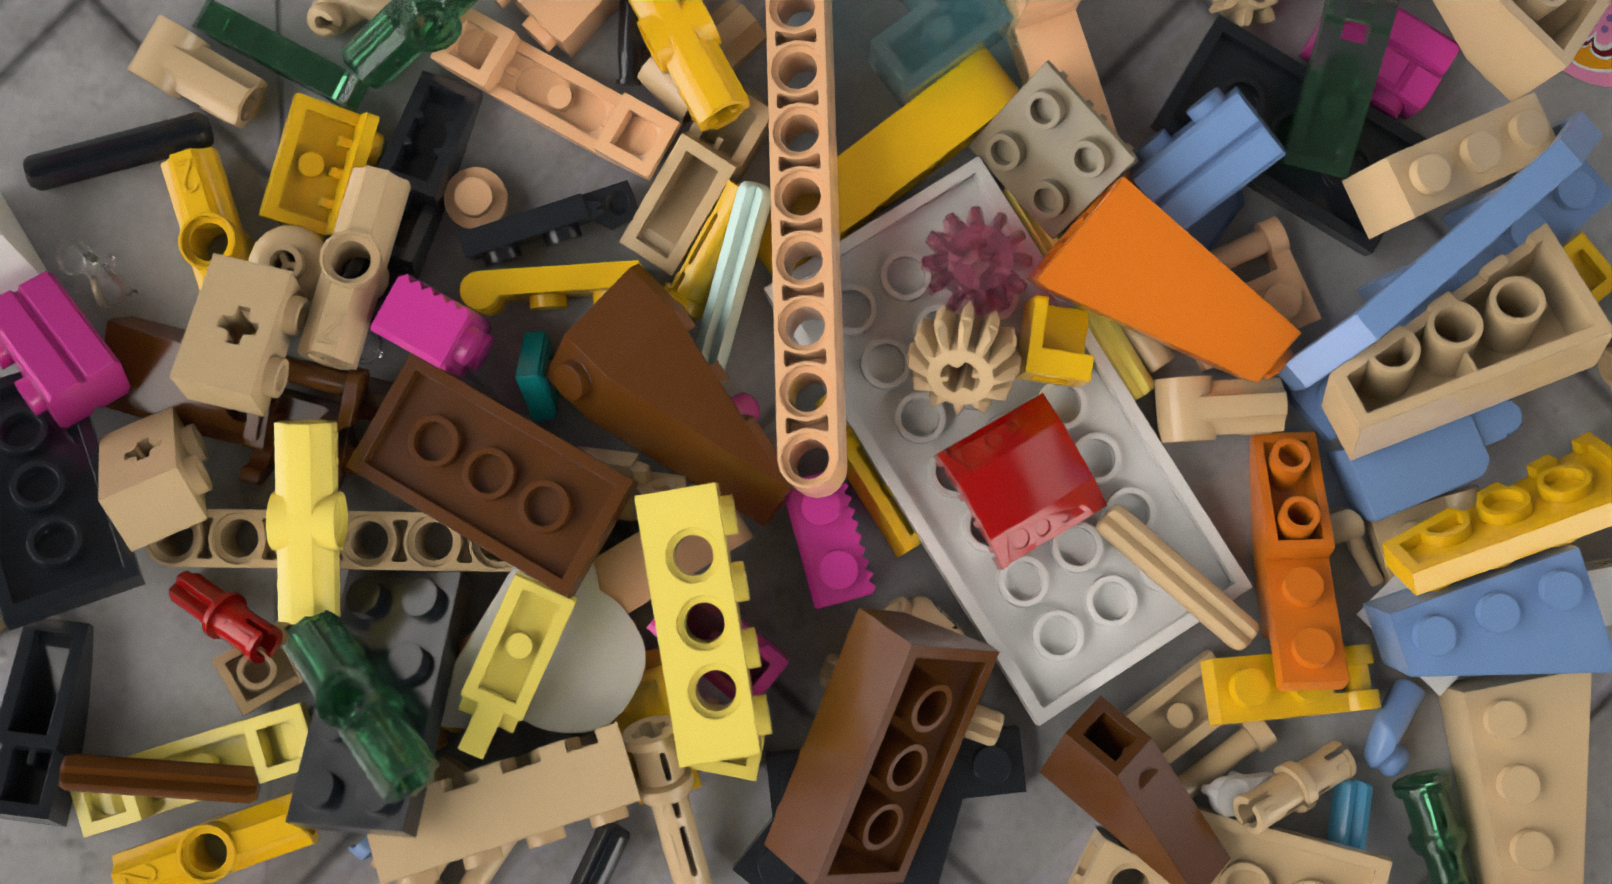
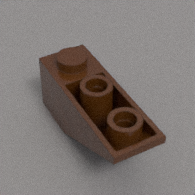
[1040,695,1231,884]

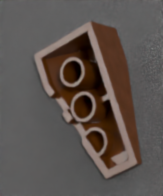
[545,263,794,527]

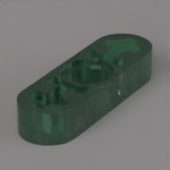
[192,0,370,112]

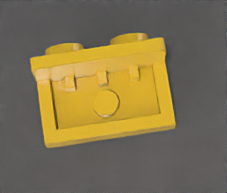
[258,92,384,238]

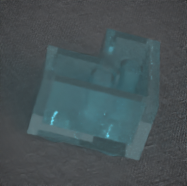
[867,0,1013,108]

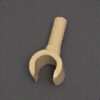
[1329,506,1385,587]

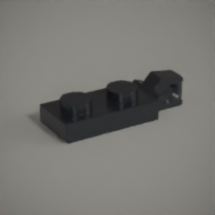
[458,180,638,268]

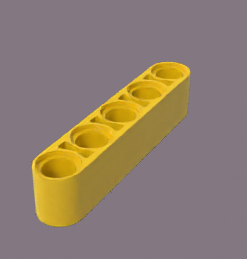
[757,47,1019,277]

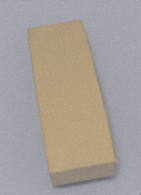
[619,81,769,276]

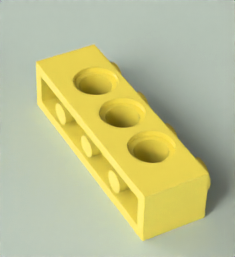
[634,482,773,768]

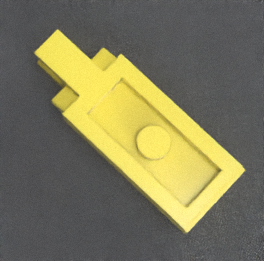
[458,571,578,759]

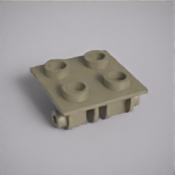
[968,60,1138,239]

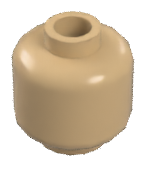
[249,225,342,310]

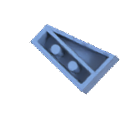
[1363,545,1612,677]

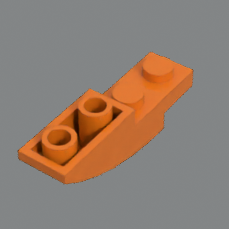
[1249,432,1350,691]

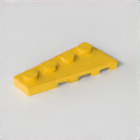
[1382,431,1612,596]

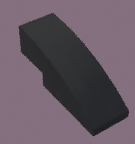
[0,618,94,827]

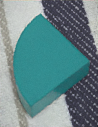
[515,330,559,422]

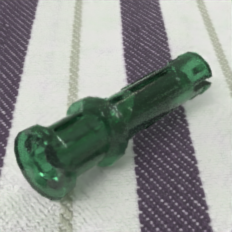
[1392,769,1473,884]

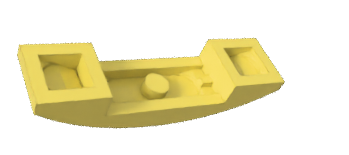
[70,701,311,838]

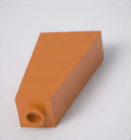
[1026,177,1302,383]

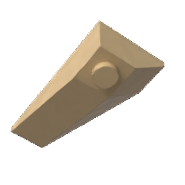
[1432,0,1612,102]

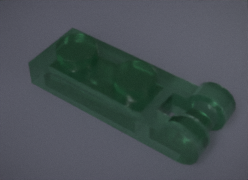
[1280,0,1399,179]

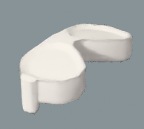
[1201,770,1274,818]

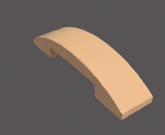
[430,3,682,181]

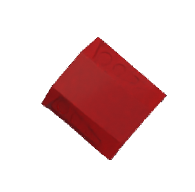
[933,393,1107,570]

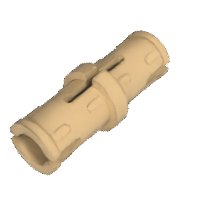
[1233,740,1357,835]

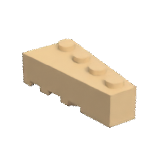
[367,722,641,884]

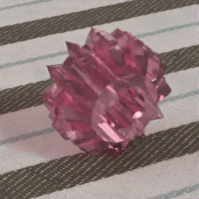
[920,206,1033,316]

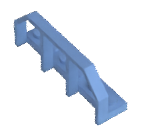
[1274,110,1612,442]

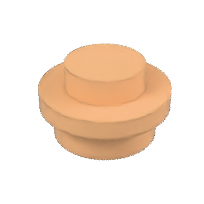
[444,167,509,230]

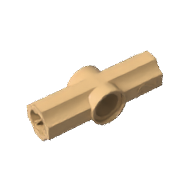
[297,165,411,370]

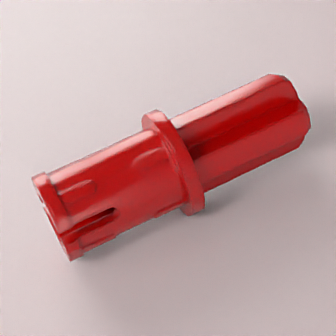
[168,571,283,664]

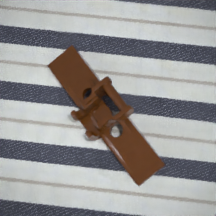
[104,316,526,490]

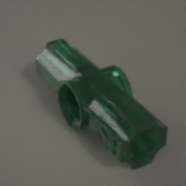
[341,0,479,91]
[283,610,440,804]

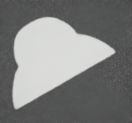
[441,563,646,733]

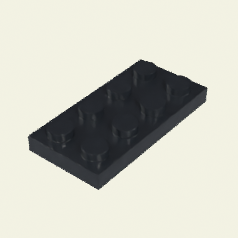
[1149,15,1427,257]
[0,372,146,631]
[286,570,473,838]

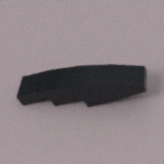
[343,70,483,330]

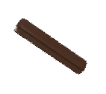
[59,753,261,804]

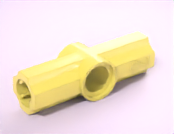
[266,419,348,625]

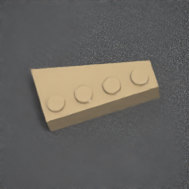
[1321,222,1612,461]
[1438,673,1592,884]

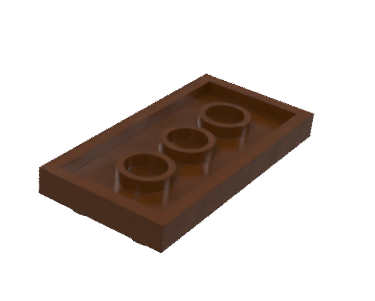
[346,353,639,598]

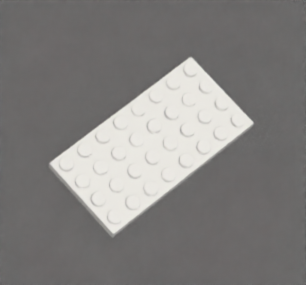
[763,156,1253,726]

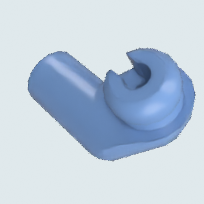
[1362,679,1425,777]

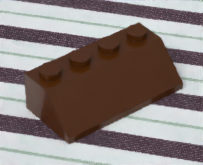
[764,608,1000,884]

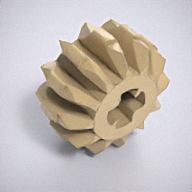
[907,300,1021,417]

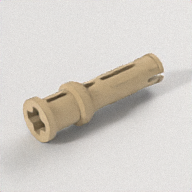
[622,715,713,884]

